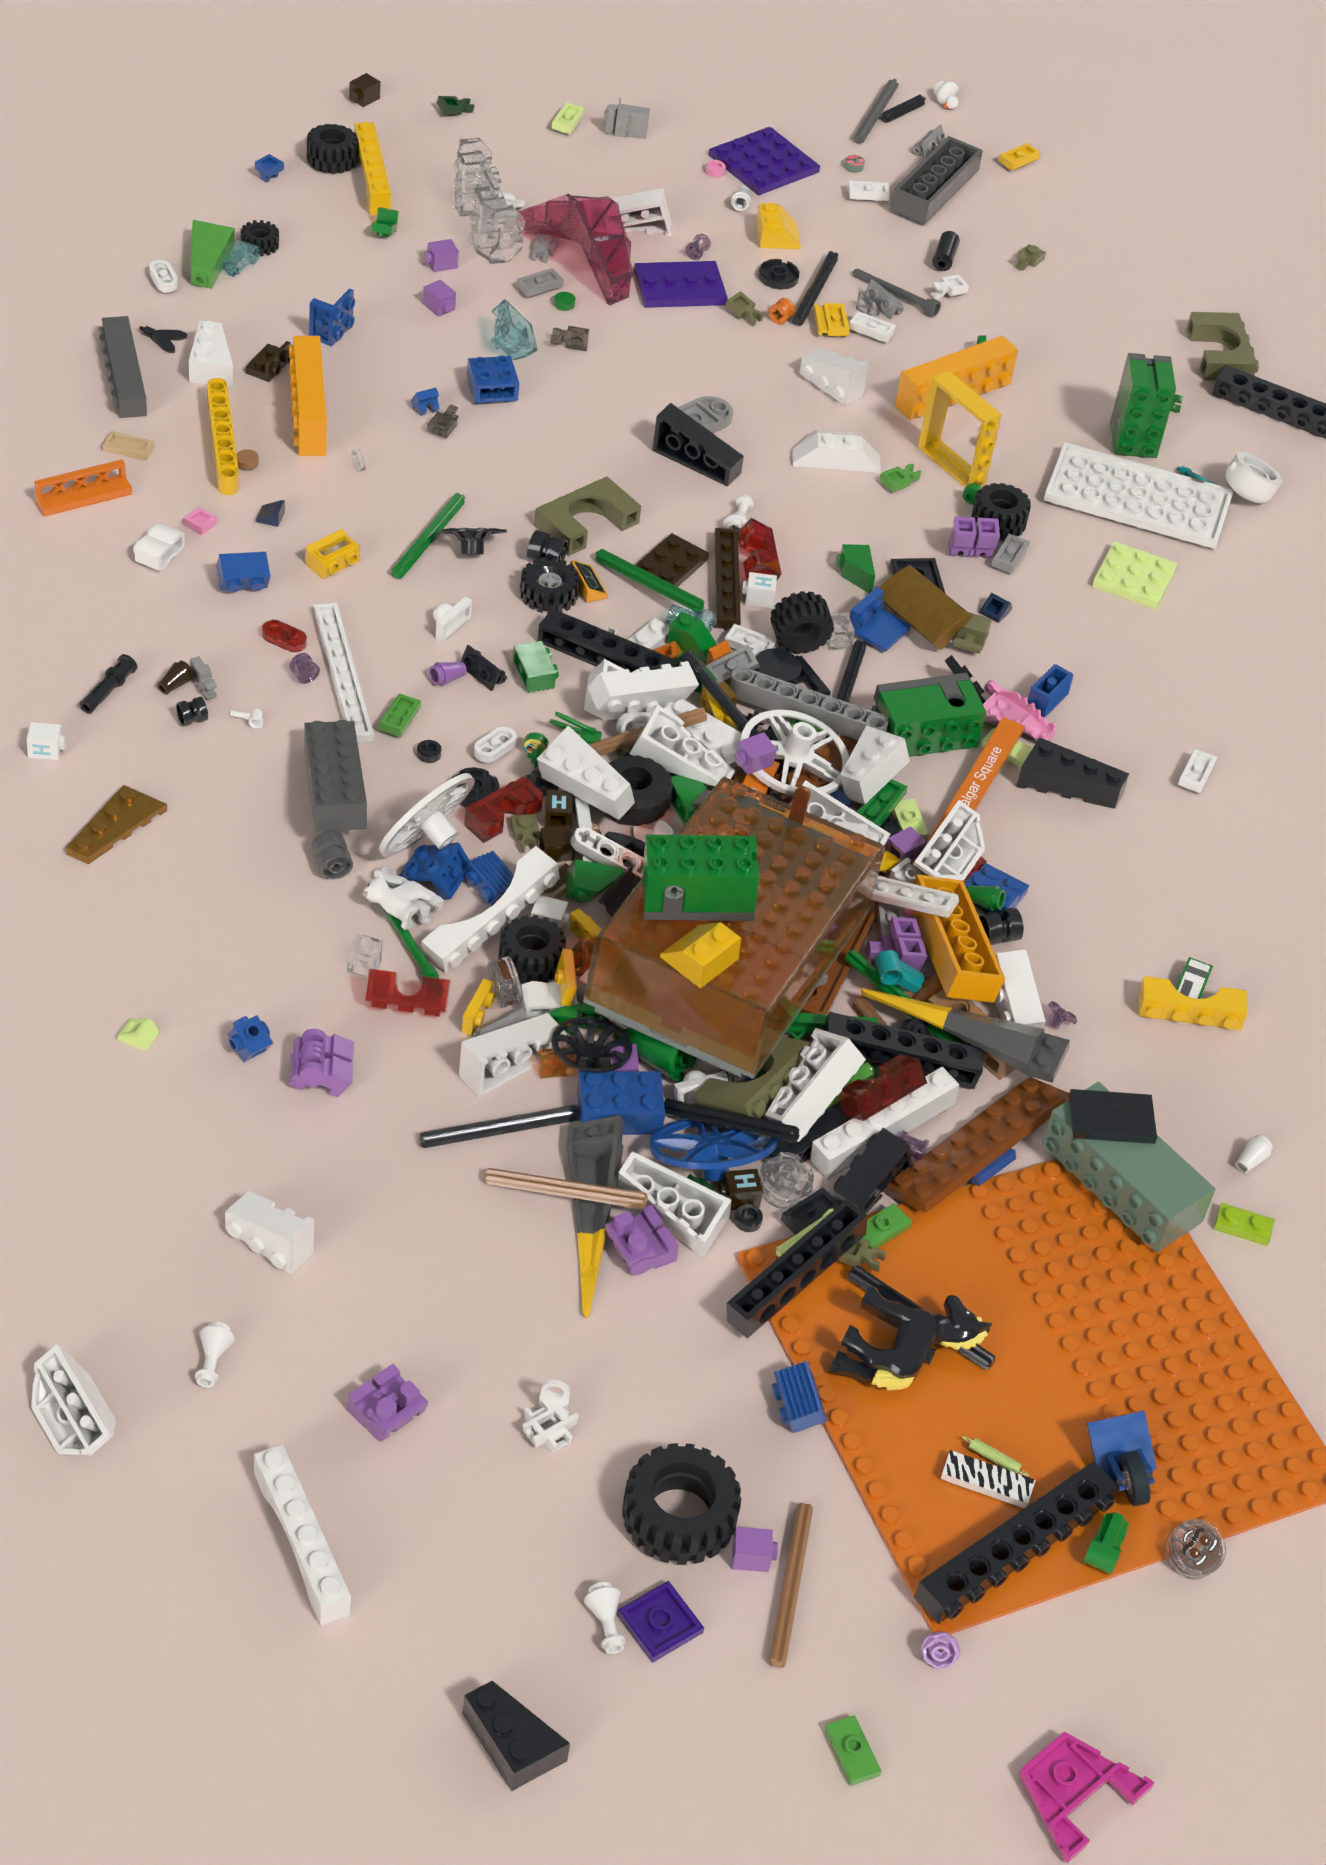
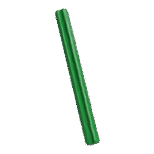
[391,493,465,579]
[595,549,705,613]
[844,950,966,1045]

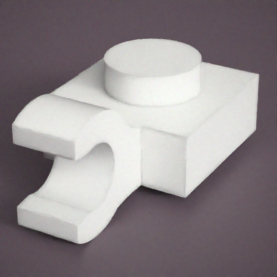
[930,275,969,300]

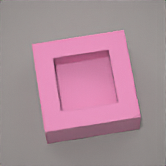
[184,507,217,535]

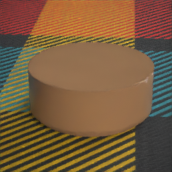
[236,449,259,470]

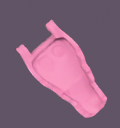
[983,680,1057,741]

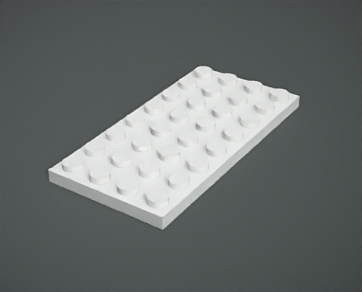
[1044,442,1234,549]

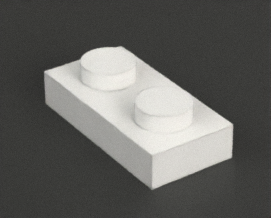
[848,180,890,201]
[849,311,896,343]
[628,618,670,650]
[725,624,777,652]
[1178,749,1217,794]

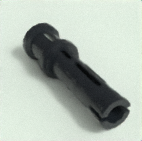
[79,654,138,714]

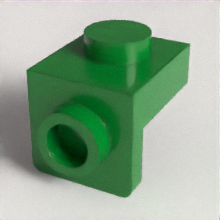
[371,207,399,237]

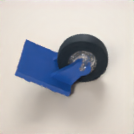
[1086,1410,1157,1506]

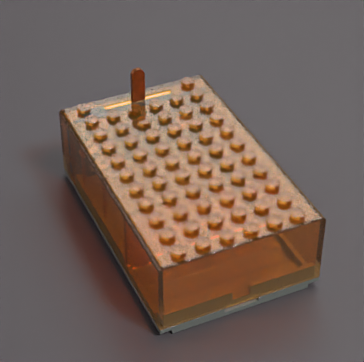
[583,777,885,1079]

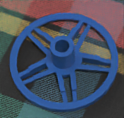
[650,1119,778,1181]

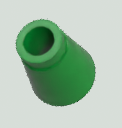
[967,885,1005,911]

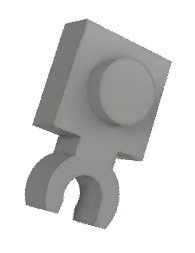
[532,233,558,264]
[190,656,217,700]

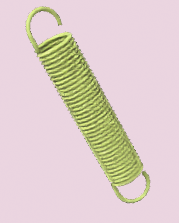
[962,1436,1029,1476]

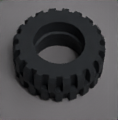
[622,1443,742,1565]

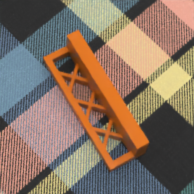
[34,459,132,517]

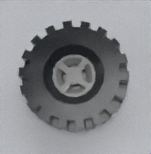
[520,557,580,614]

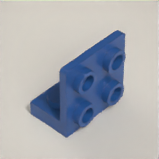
[309,288,355,347]
[847,587,911,652]
[399,842,469,900]

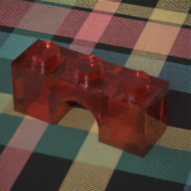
[737,518,782,580]
[464,776,543,843]
[365,969,451,1017]
[838,1054,927,1121]

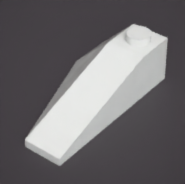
[629,705,735,789]

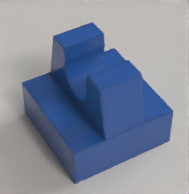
[255,154,284,183]
[411,387,439,416]

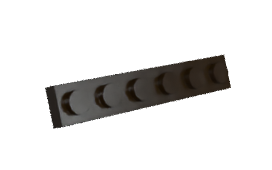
[714,528,741,628]

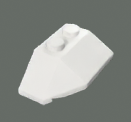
[792,429,881,473]
[913,800,985,881]
[31,1344,116,1456]

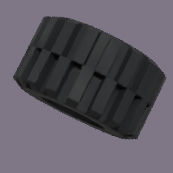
[307,124,358,174]
[971,483,1031,540]
[770,591,834,654]
[498,915,566,984]

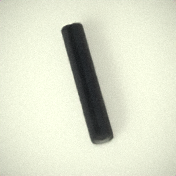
[881,94,926,123]

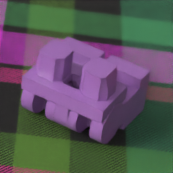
[948,516,1000,558]
[864,917,927,970]
[289,1029,354,1097]
[605,1204,679,1275]
[346,1364,428,1441]

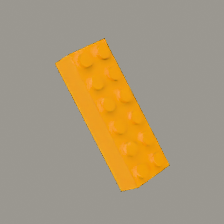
[895,335,1018,420]
[289,336,327,456]
[913,874,1005,1003]

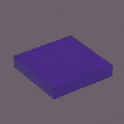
[617,1580,704,1663]

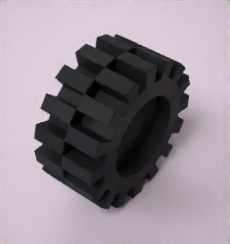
[241,220,279,256]

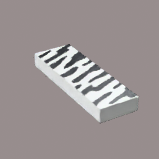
[941,1450,1035,1509]

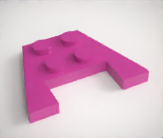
[1019,1731,1154,1864]

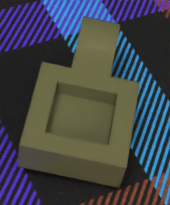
[1016,244,1046,270]

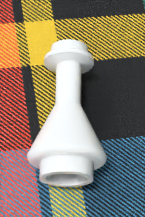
[723,495,754,538]
[195,1322,235,1388]
[584,1582,626,1654]

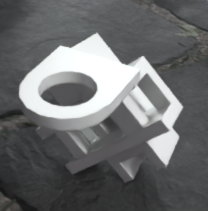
[523,1380,579,1454]

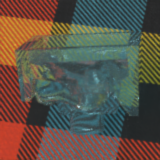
[491,299,538,360]

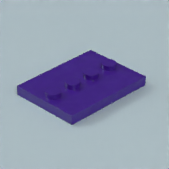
[634,261,728,308]

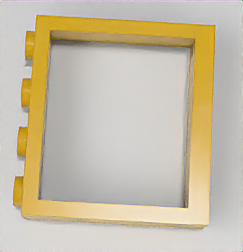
[918,370,1002,487]

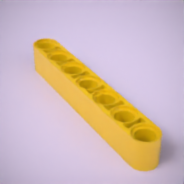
[207,378,239,495]

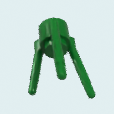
[550,712,602,744]

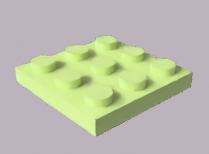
[1092,541,1178,610]

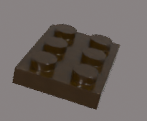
[636,533,709,587]

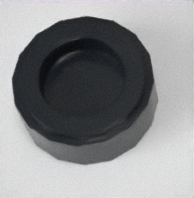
[417,740,442,763]
[734,1204,763,1232]

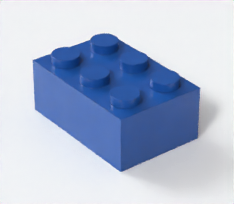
[577,1071,665,1135]

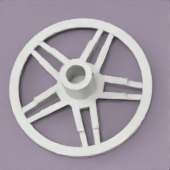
[740,710,849,796]
[379,773,475,857]

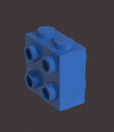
[467,355,519,403]

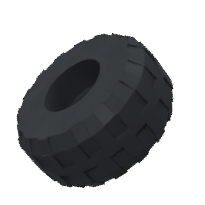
[605,755,673,826]

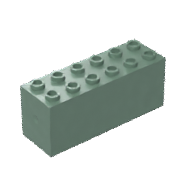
[1042,1081,1216,1253]

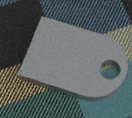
[677,396,733,434]

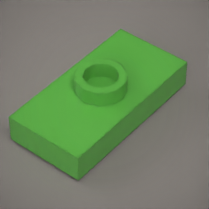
[378,693,421,738]
[863,1203,913,1249]
[825,1715,881,1786]

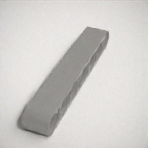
[730,667,888,740]

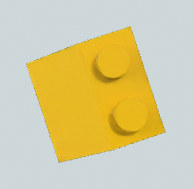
[756,203,801,249]
[660,922,741,989]

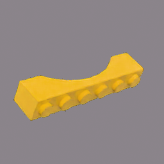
[354,122,391,215]

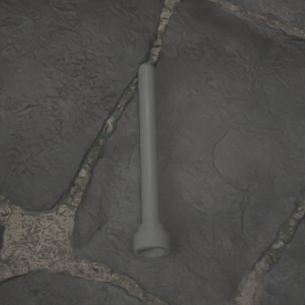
[853,269,941,317]

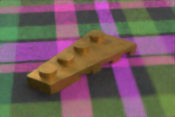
[66,785,167,864]

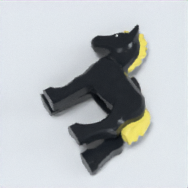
[828,1285,992,1390]

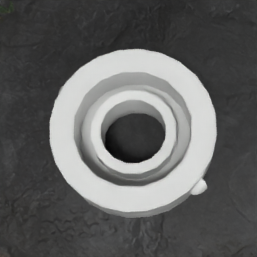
[1225,451,1283,503]

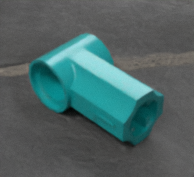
[875,950,924,994]

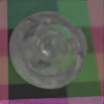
[760,1152,814,1209]

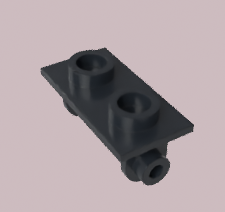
[460,645,507,691]

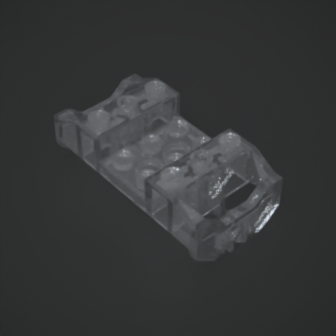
[452,138,525,264]

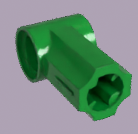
[1083,1512,1129,1575]

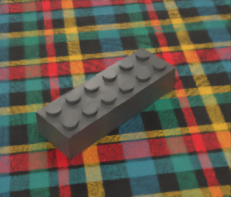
[890,136,983,224]
[304,720,367,831]

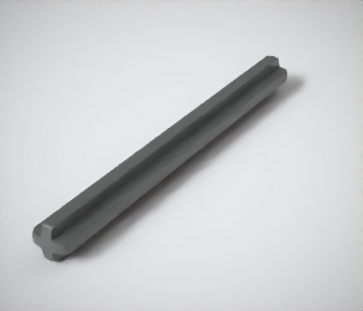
[854,78,899,144]

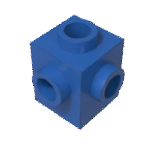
[227,1015,273,1062]

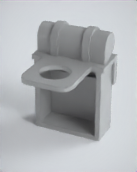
[604,98,650,139]

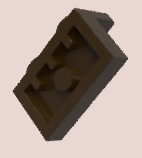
[246,341,292,382]

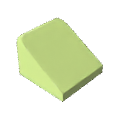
[117,1018,159,1050]

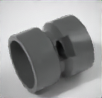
[312,831,353,880]

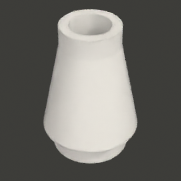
[731,186,751,211]
[1235,1135,1273,1174]

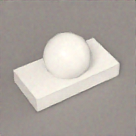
[433,596,472,642]
[674,1070,728,1105]

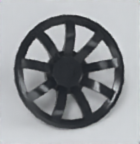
[437,527,507,555]
[551,1017,632,1073]

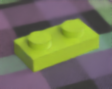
[1214,1202,1275,1246]

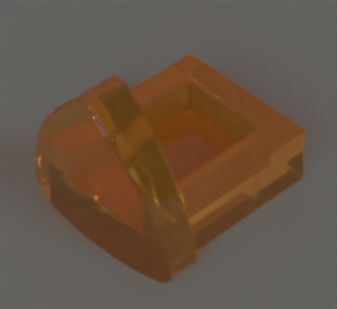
[538,1045,575,1079]

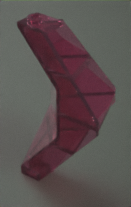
[515,193,634,306]

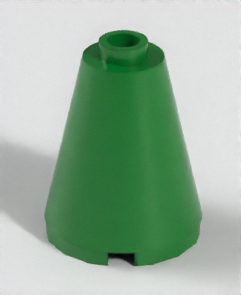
[624,1027,697,1082]

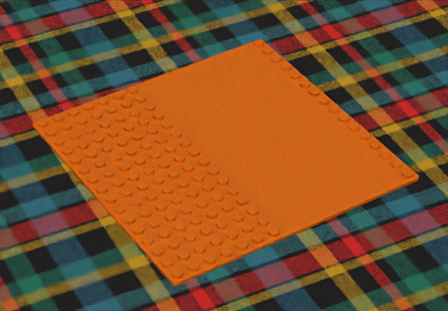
[737,1159,1326,1634]

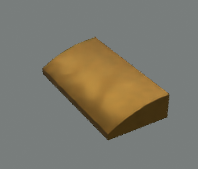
[879,565,973,651]

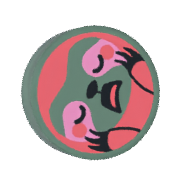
[844,155,865,172]

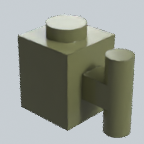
[953,612,992,654]

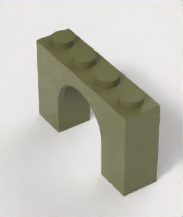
[1186,312,1259,380]
[534,476,641,556]
[694,1037,810,1118]

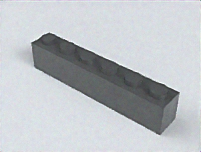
[98,316,147,418]

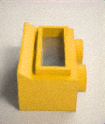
[305,528,360,579]

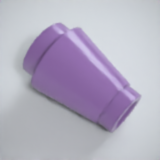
[429,662,466,686]

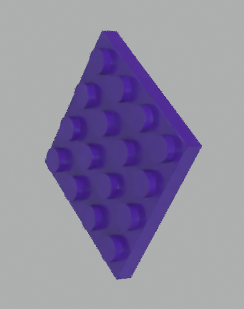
[708,126,820,196]

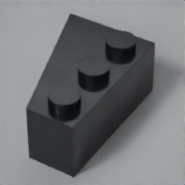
[833,1127,912,1214]
[462,1681,570,1791]

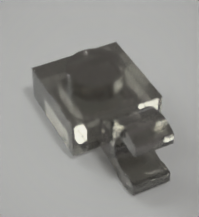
[550,325,590,351]
[427,404,459,438]

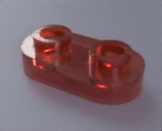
[262,620,307,652]

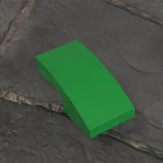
[550,1004,604,1035]

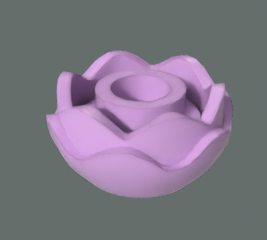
[921,1631,960,1669]

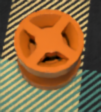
[769,298,795,325]

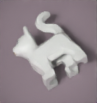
[363,866,444,930]

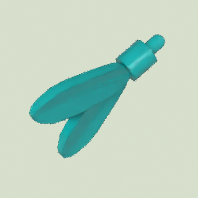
[1176,466,1218,485]

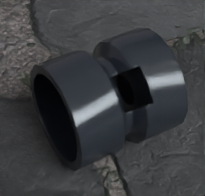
[527,530,568,562]
[978,907,1024,945]

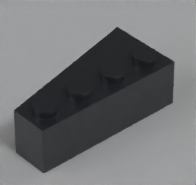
[652,403,744,487]
[1016,737,1129,809]

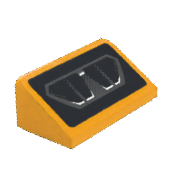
[570,560,608,603]

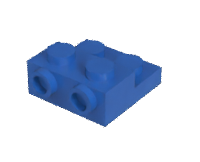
[965,863,1030,913]

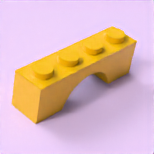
[1138,976,1247,1030]

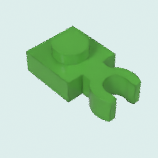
[879,464,921,492]

